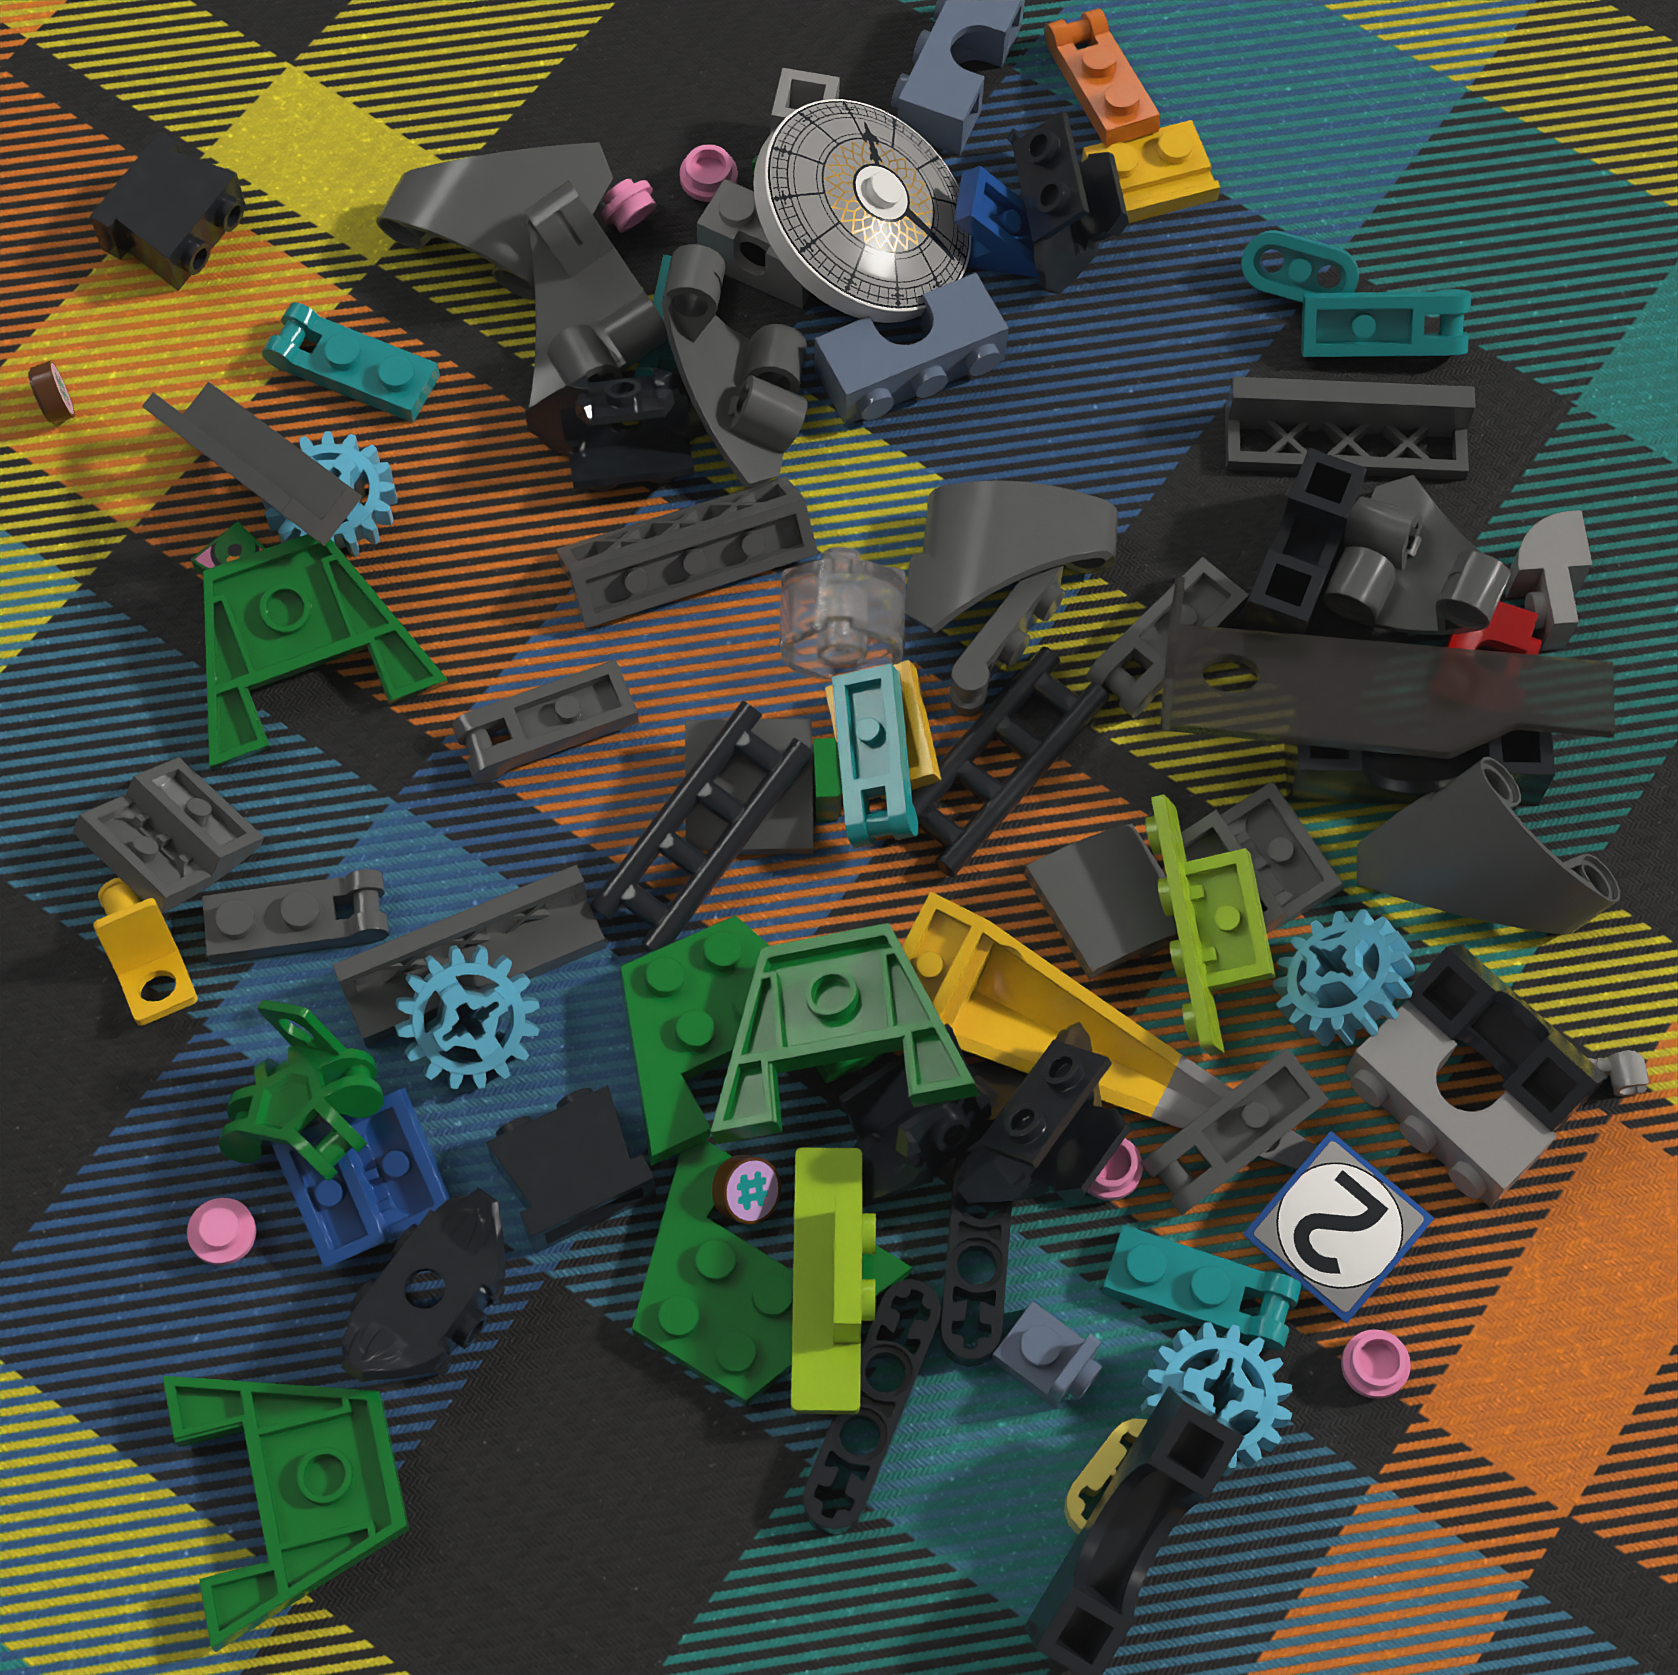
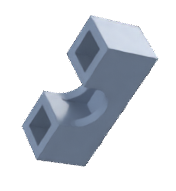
[891,0,1025,155]
[814,273,1009,426]

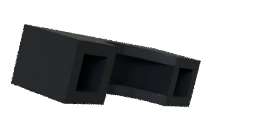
[1284,712,1555,806]
[1024,1386,1245,1675]

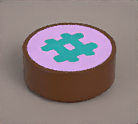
[28,360,75,425]
[712,1155,781,1224]

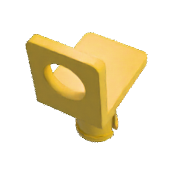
[93,877,198,1026]

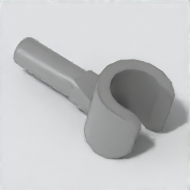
[1588,1050,1649,1096]

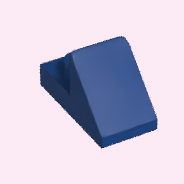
[953,166,1039,278]

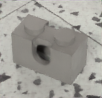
[697,178,812,309]

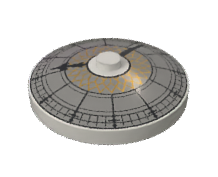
[753,99,971,323]

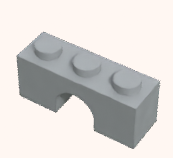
[1344,1000,1557,1208]

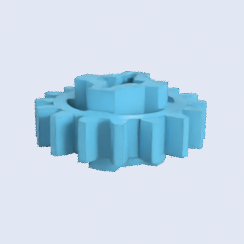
[262,431,398,557]
[1273,909,1417,1046]
[395,945,540,1089]
[1141,1322,1293,1476]

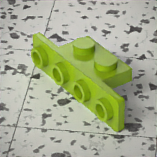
[1145,794,1276,1056]
[791,1148,876,1414]

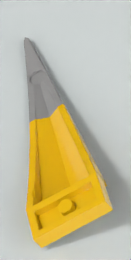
[902,891,1316,1170]

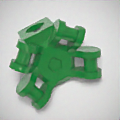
[219,1000,384,1182]

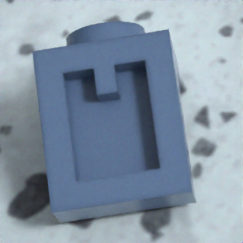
[991,1301,1102,1409]

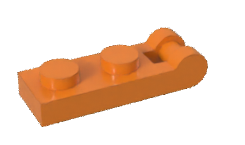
[1044,8,1160,148]

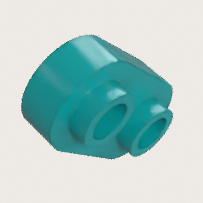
[1241,230,1359,302]

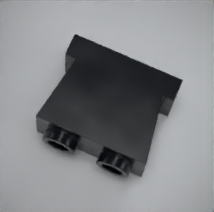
[90,132,246,291]
[486,1085,656,1253]

